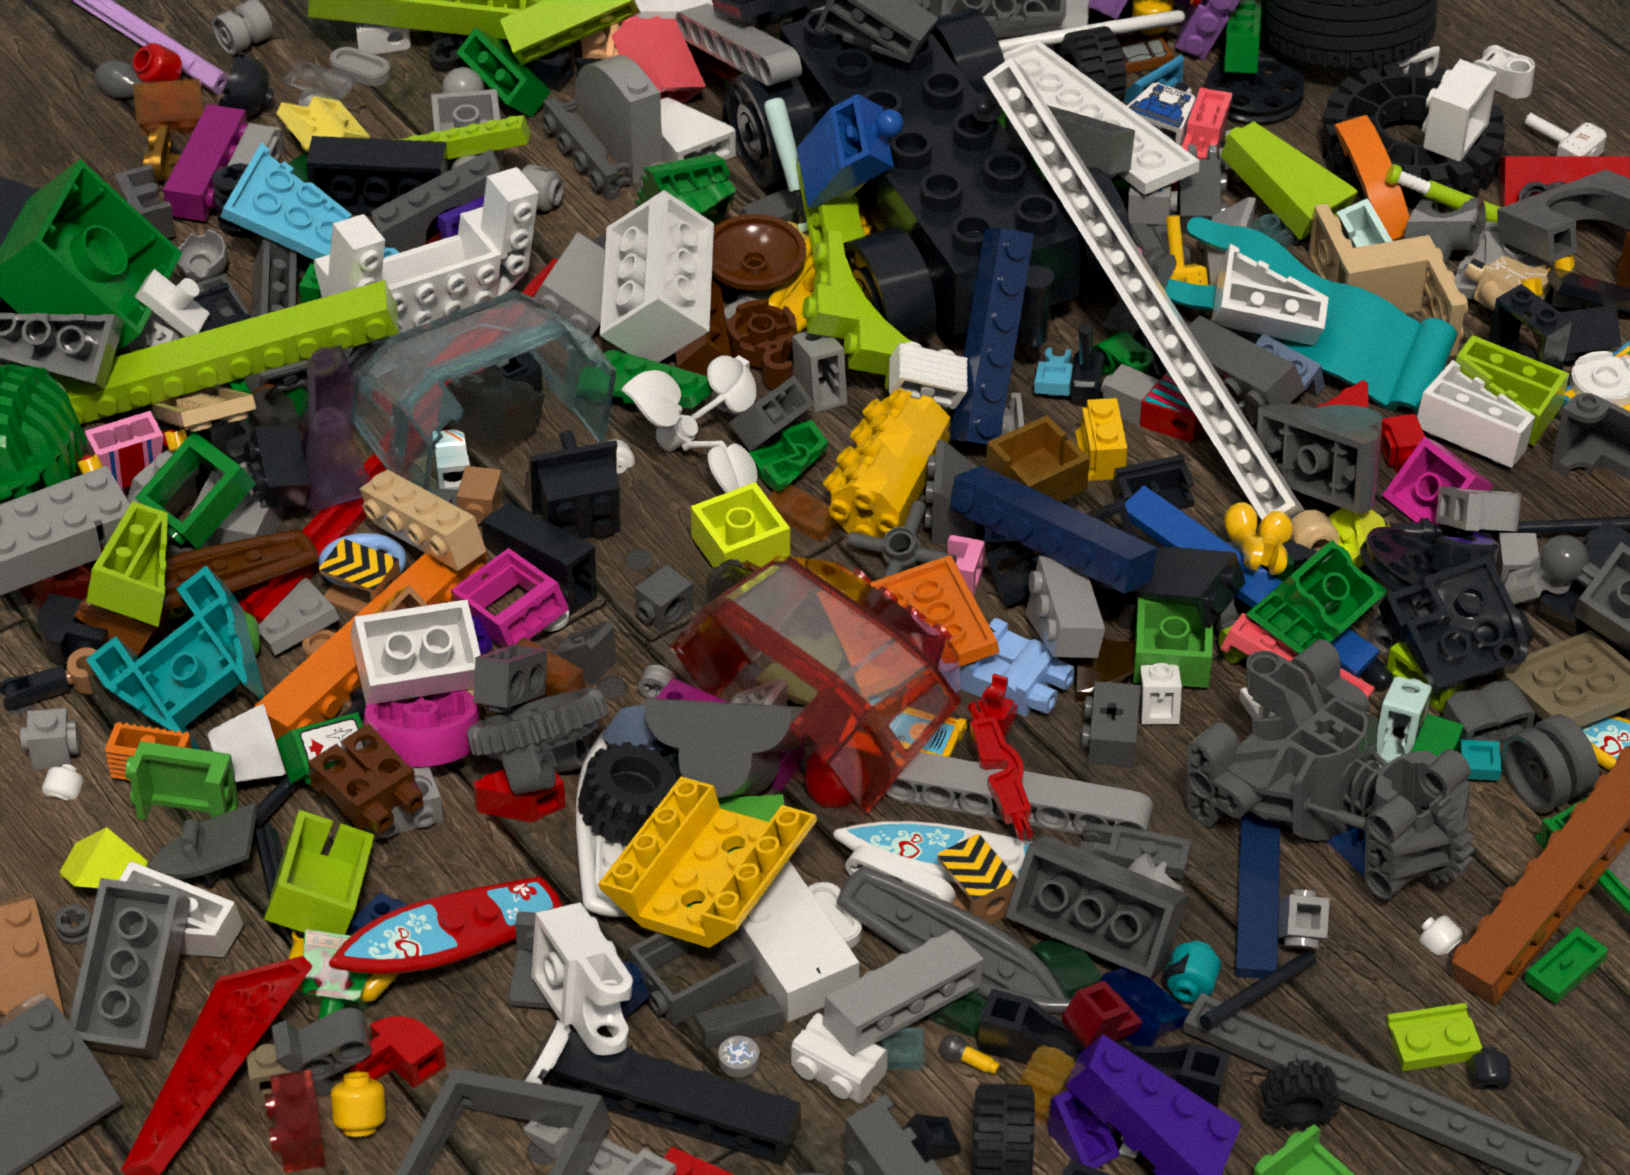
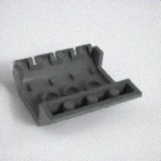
[0,993,123,1175]

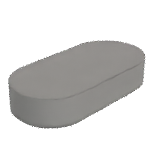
[330,47,391,86]

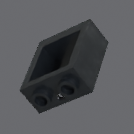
[1489,284,1572,370]

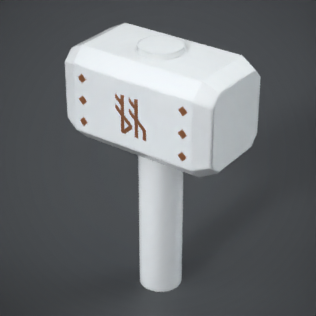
[1525,113,1607,156]

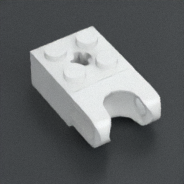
[531,902,633,1055]

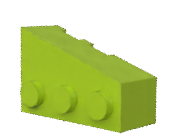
[86,501,168,627]

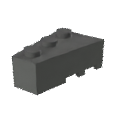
[815,0,938,63]
[844,1094,943,1175]

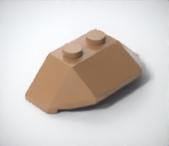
[0,893,65,1017]

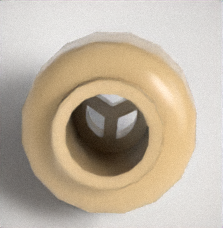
[1289,510,1340,551]

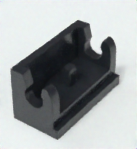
[1112,454,1194,510]

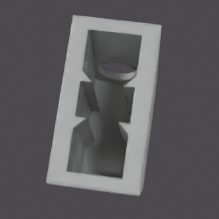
[792,332,847,413]

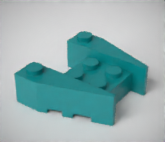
[86,566,265,749]

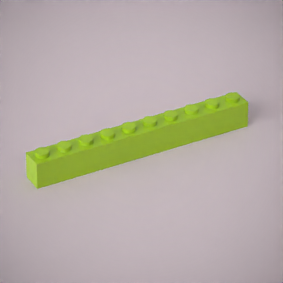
[51,280,399,424]

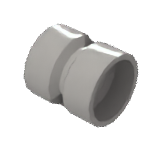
[212,0,273,55]

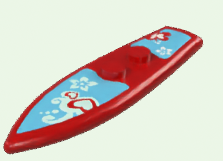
[329,876,563,974]

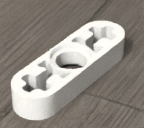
[845,845,956,904]

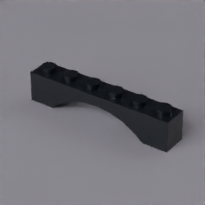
[978,989,1231,1108]

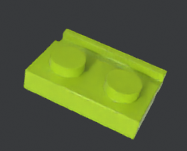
[1386,1003,1482,1071]

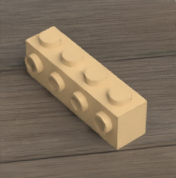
[359,469,486,571]

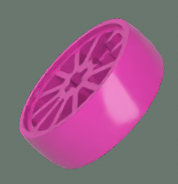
[363,690,480,767]

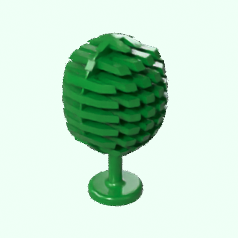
[0,362,87,504]

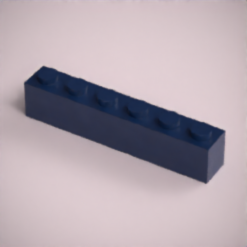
[949,227,1034,446]
[950,465,1157,594]

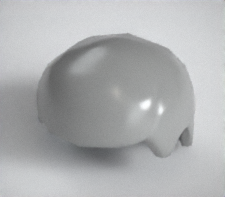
[176,229,228,282]

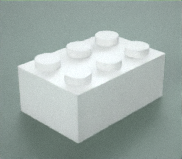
[350,600,481,705]

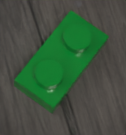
[1524,927,1609,1004]

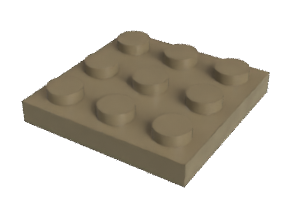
[1496,630,1630,727]

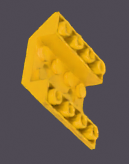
[598,776,817,948]

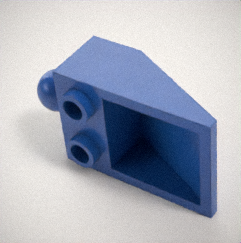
[797,94,904,209]

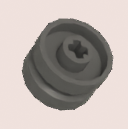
[1502,714,1599,813]

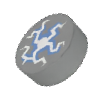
[718,1036,759,1078]

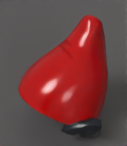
[798,744,875,809]

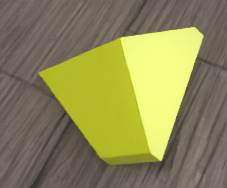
[59,827,148,888]

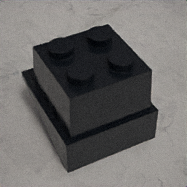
[525,431,620,539]

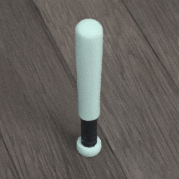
[764,97,808,232]

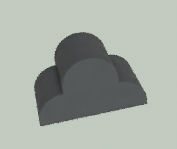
[1257,404,1383,514]
[645,699,819,798]

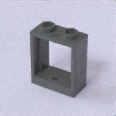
[628,932,754,1027]

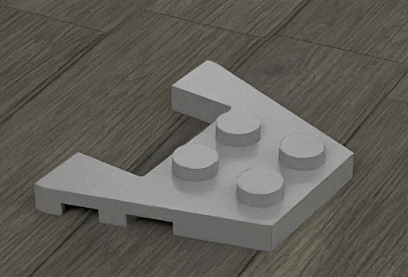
[1455,222,1584,309]

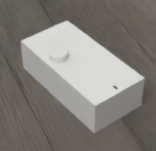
[733,859,859,1023]

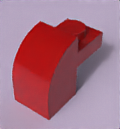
[349,1016,446,1089]

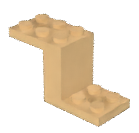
[1308,203,1468,356]

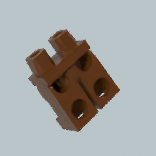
[308,723,423,835]

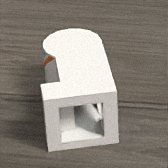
[434,428,470,490]

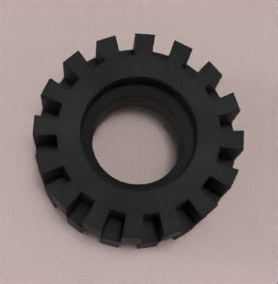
[1261,1060,1340,1131]

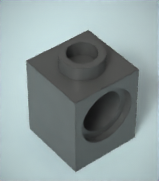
[635,565,694,632]

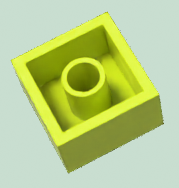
[691,482,790,584]

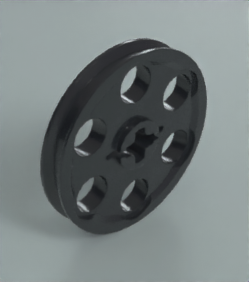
[1206,54,1305,123]
[1360,527,1436,591]

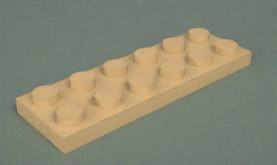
[150,386,256,432]

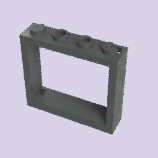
[395,1068,611,1175]

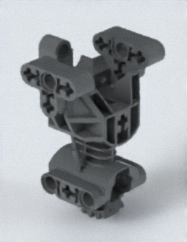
[1186,639,1475,900]

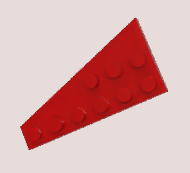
[121,956,313,1175]

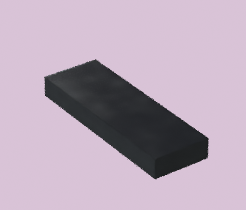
[1546,266,1630,314]

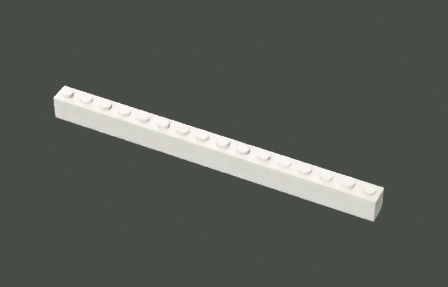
[983,57,1305,520]

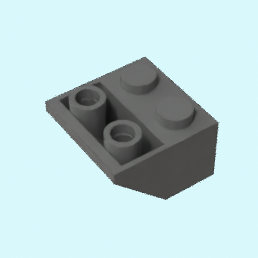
[925,440,977,544]

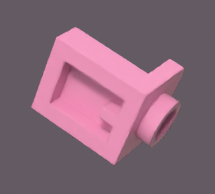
[947,535,985,597]

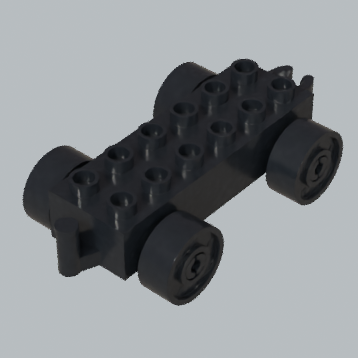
[726,8,1133,347]

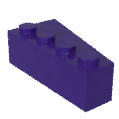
[1066,1034,1242,1175]

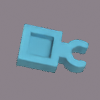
[1034,347,1073,396]

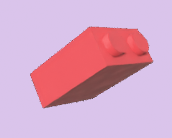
[611,16,706,103]

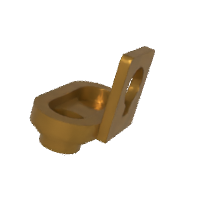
[143,125,181,181]

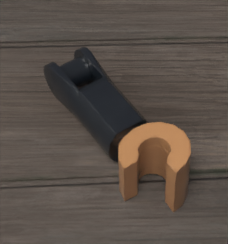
[0,647,99,710]

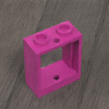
[451,548,569,647]

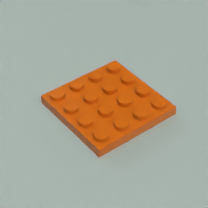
[811,555,1000,703]

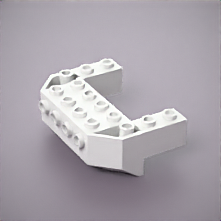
[314,167,539,345]

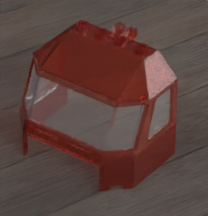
[668,556,961,813]

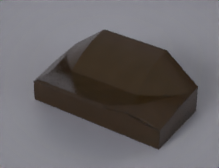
[1076,638,1135,702]

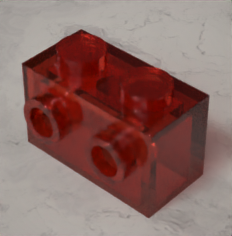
[264,1069,326,1173]

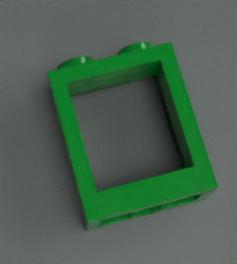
[135,431,256,549]

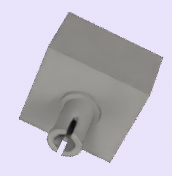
[189,471,285,546]

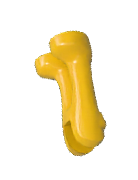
[1224,503,1293,575]

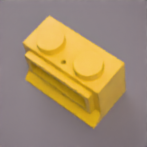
[1075,398,1127,481]

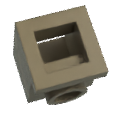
[246,1044,296,1108]

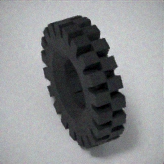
[1321,63,1506,211]

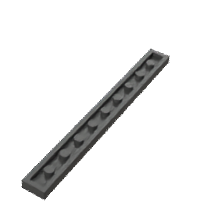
[1183,993,1583,1175]

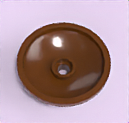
[712,214,806,291]

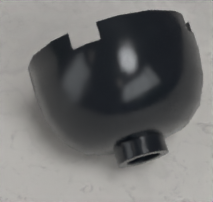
[218,52,275,119]

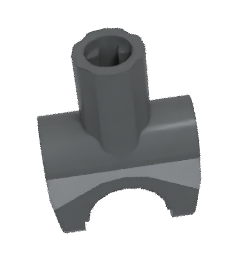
[1405,198,1486,265]

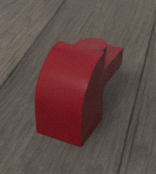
[1062,980,1143,1049]

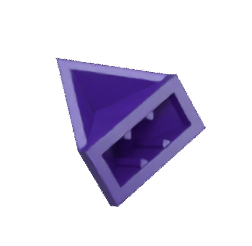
[1048,1089,1120,1169]

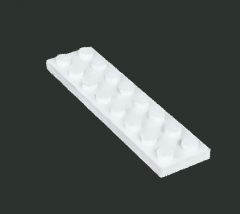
[1003,39,1200,195]

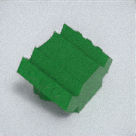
[634,153,737,223]
[1246,540,1388,654]

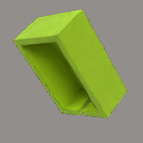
[264,810,374,935]

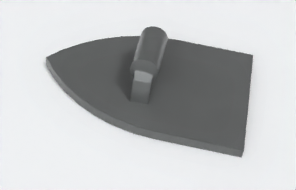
[147,803,258,879]

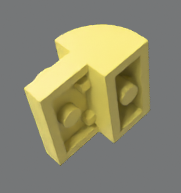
[276,96,370,152]

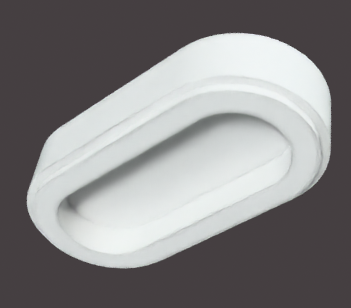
[808,882,862,948]

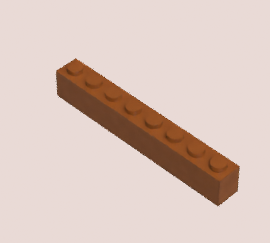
[1452,746,1630,1006]

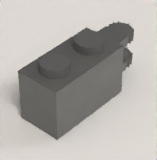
[1177,144,1227,234]

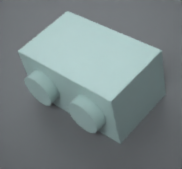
[1336,198,1392,248]

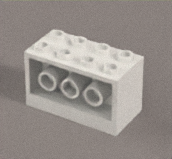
[600,190,714,362]

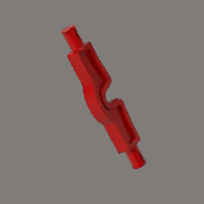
[968,700,1034,841]

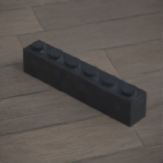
[550,1032,801,1166]

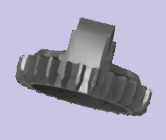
[466,687,609,795]

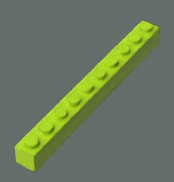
[394,115,531,160]

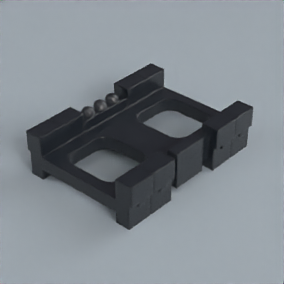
[193,282,251,333]

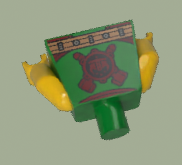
[288,929,399,1020]

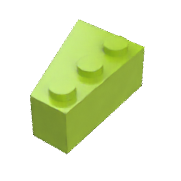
[1456,335,1569,446]

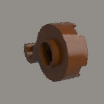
[727,299,797,389]

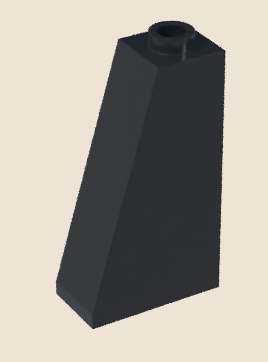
[481,503,597,617]

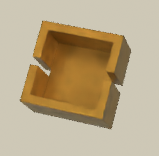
[986,415,1090,502]

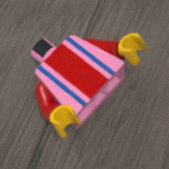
[77,411,188,495]

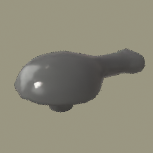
[95,61,178,110]

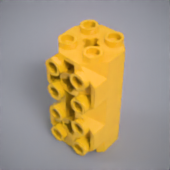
[823,387,950,539]

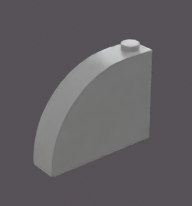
[575,54,663,185]

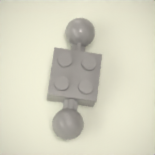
[431,67,504,170]

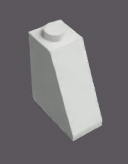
[661,97,736,163]

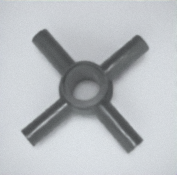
[848,500,956,578]

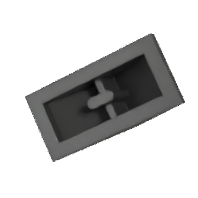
[547,621,616,685]

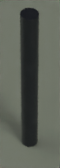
[1199,951,1316,1030]

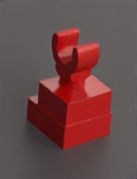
[980,673,1018,739]

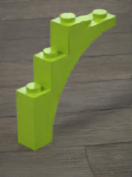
[802,230,955,415]

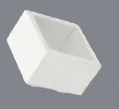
[1422,59,1497,162]

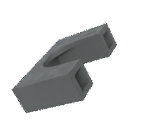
[1497,169,1630,262]

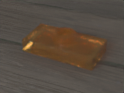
[767,484,839,542]

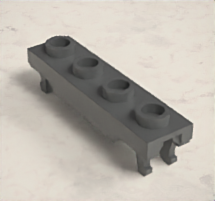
[541,97,631,201]

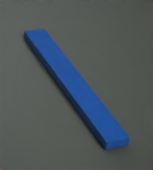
[1124,485,1380,678]

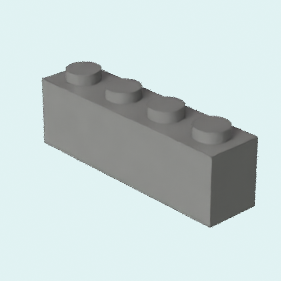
[822,929,984,1055]

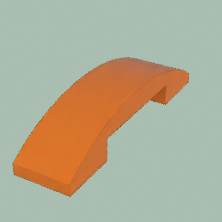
[1334,115,1410,241]

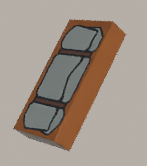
[1120,36,1173,74]

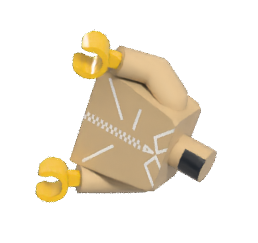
[1464,254,1574,323]

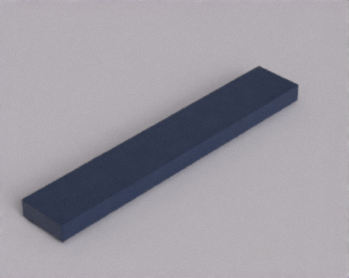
[1235,811,1281,979]

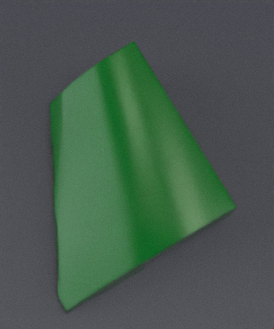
[748,420,828,492]

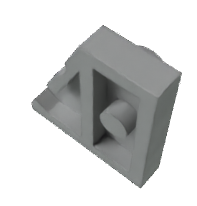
[259,578,340,656]

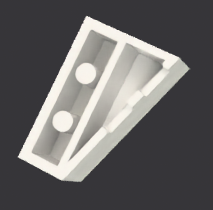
[1212,244,1329,346]
[1417,360,1535,468]

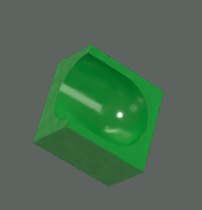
[0,159,182,353]

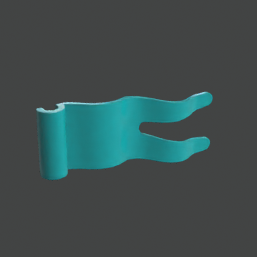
[1164,217,1458,416]

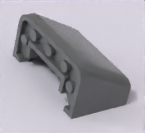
[1551,393,1630,479]

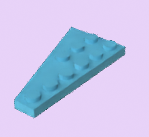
[221,143,400,260]

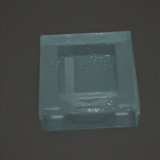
[882,1028,923,1070]

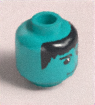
[1163,941,1221,1002]

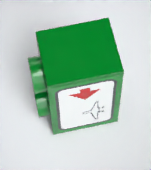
[276,712,366,786]

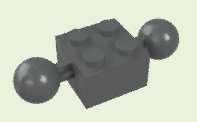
[1540,535,1630,653]

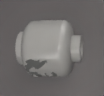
[521,164,564,211]

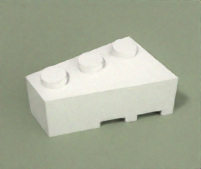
[119,861,244,957]

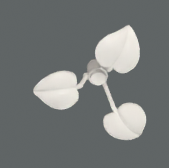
[622,356,757,493]

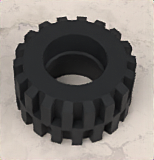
[1060,26,1127,103]
[578,742,681,846]
[972,1083,1035,1175]

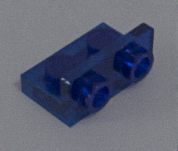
[1100,967,1190,1047]

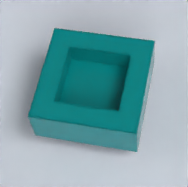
[1459,739,1501,781]

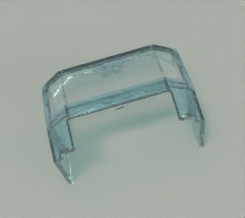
[351,290,617,491]

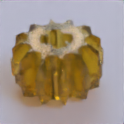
[1018,1044,1075,1119]

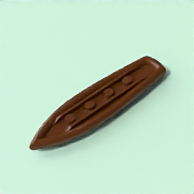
[78,529,318,614]

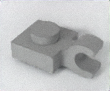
[1504,564,1572,604]

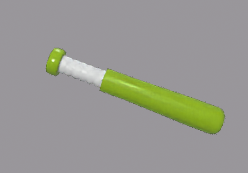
[1385,164,1501,223]

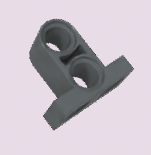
[272,1008,371,1097]

